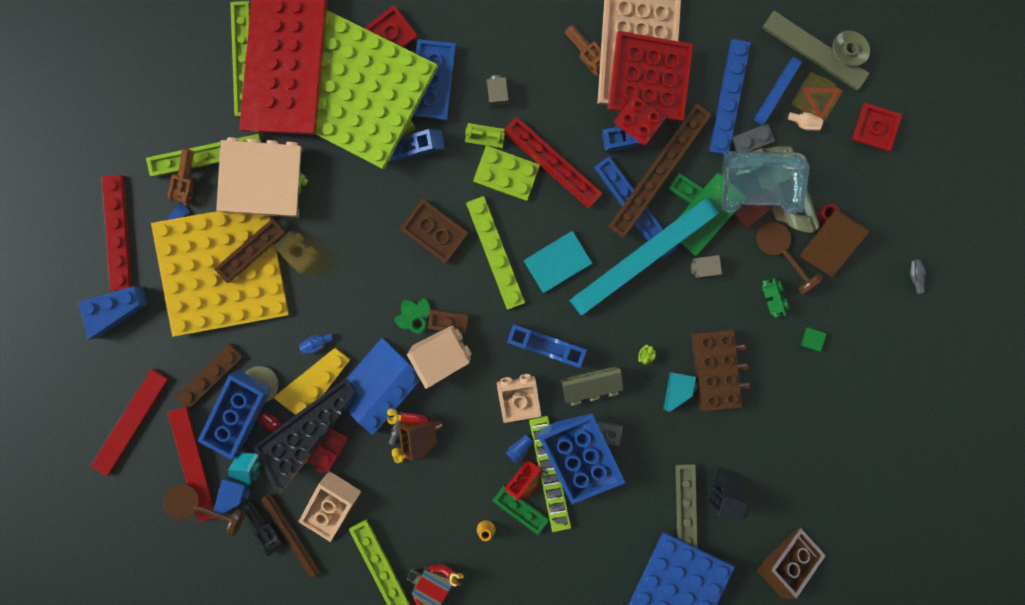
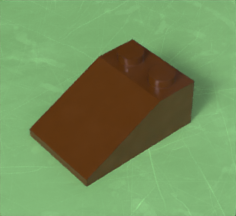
[757,528,826,599]

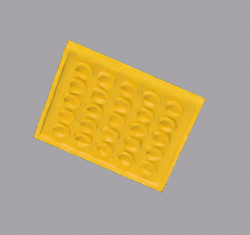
[151,211,289,337]

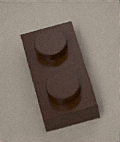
[428,309,469,334]

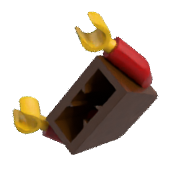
[387,409,443,463]

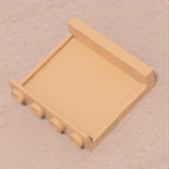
[216,138,303,218]

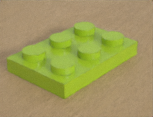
[473,145,540,201]

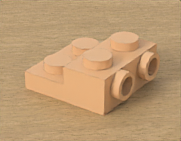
[497,374,541,423]

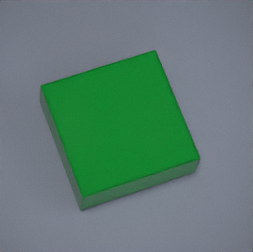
[800,328,826,352]

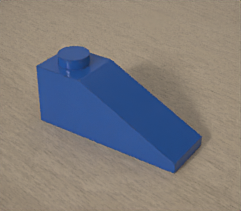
[389,129,445,162]

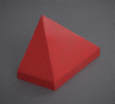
[504,460,543,501]

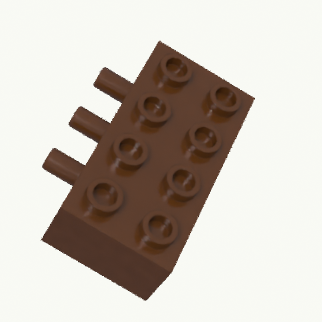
[691,329,750,411]

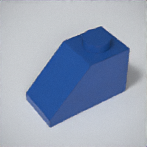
[212,476,251,518]

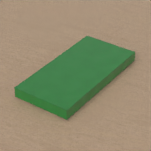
[676,173,747,256]

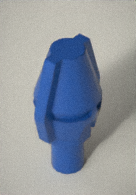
[299,333,334,355]

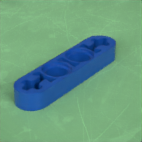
[754,56,802,125]

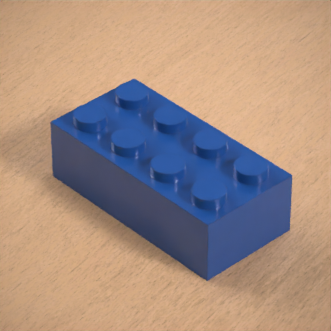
[198,370,272,460]

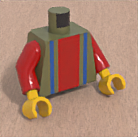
[406,564,464,605]

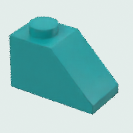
[663,372,698,412]

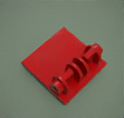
[614,94,666,145]

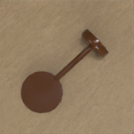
[756,222,824,295]
[163,484,245,537]

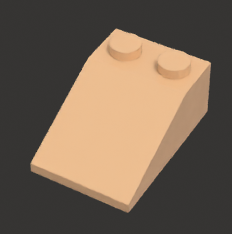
[299,471,361,542]

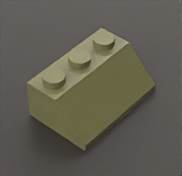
[561,366,623,405]

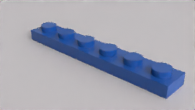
[709,39,751,156]

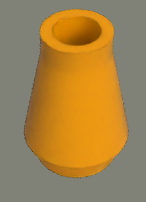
[477,520,496,541]

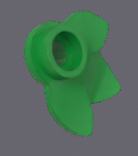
[394,298,430,334]

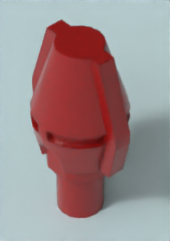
[257,412,281,434]

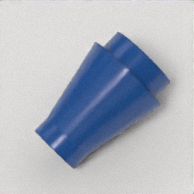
[506,435,533,463]

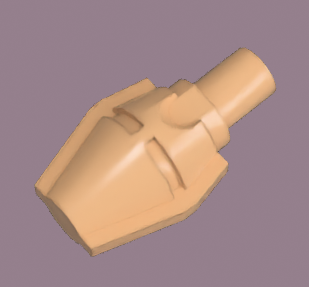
[788,112,823,131]

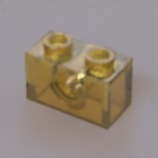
[273,231,320,275]

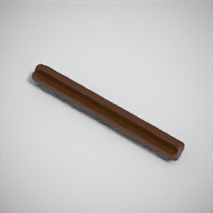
[261,494,320,578]

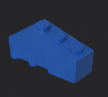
[78,286,148,339]

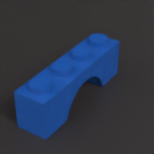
[507,324,587,368]

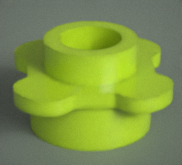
[638,345,656,364]

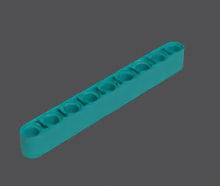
[569,197,719,315]

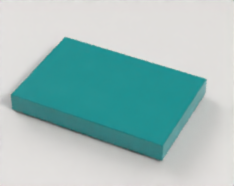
[523,231,592,293]

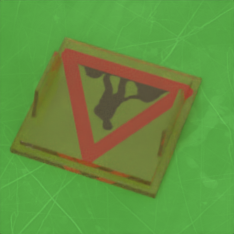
[791,71,843,124]

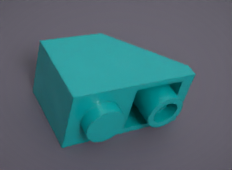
[228,453,261,485]

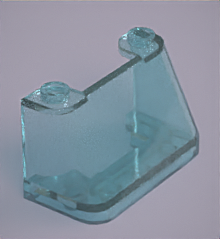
[721,151,810,214]

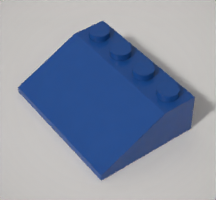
[346,338,421,435]
[539,413,625,504]

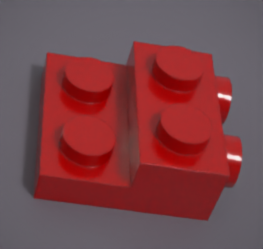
[305,427,349,473]

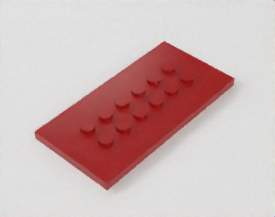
[239,0,328,135]

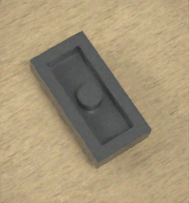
[732,123,775,156]

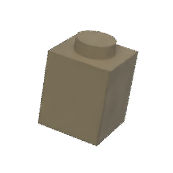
[487,75,509,106]
[691,255,722,278]

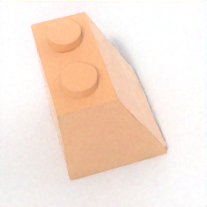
[407,325,472,388]

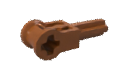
[565,25,601,76]
[167,149,195,206]

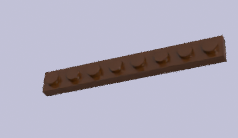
[607,103,712,239]

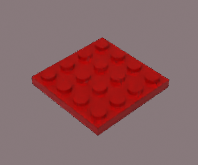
[607,31,693,122]

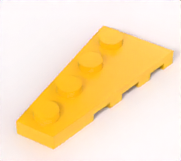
[273,348,351,415]

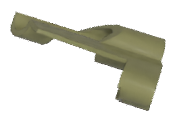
[730,146,820,233]

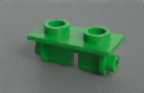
[762,277,790,318]

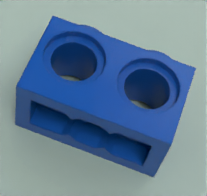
[602,127,643,152]

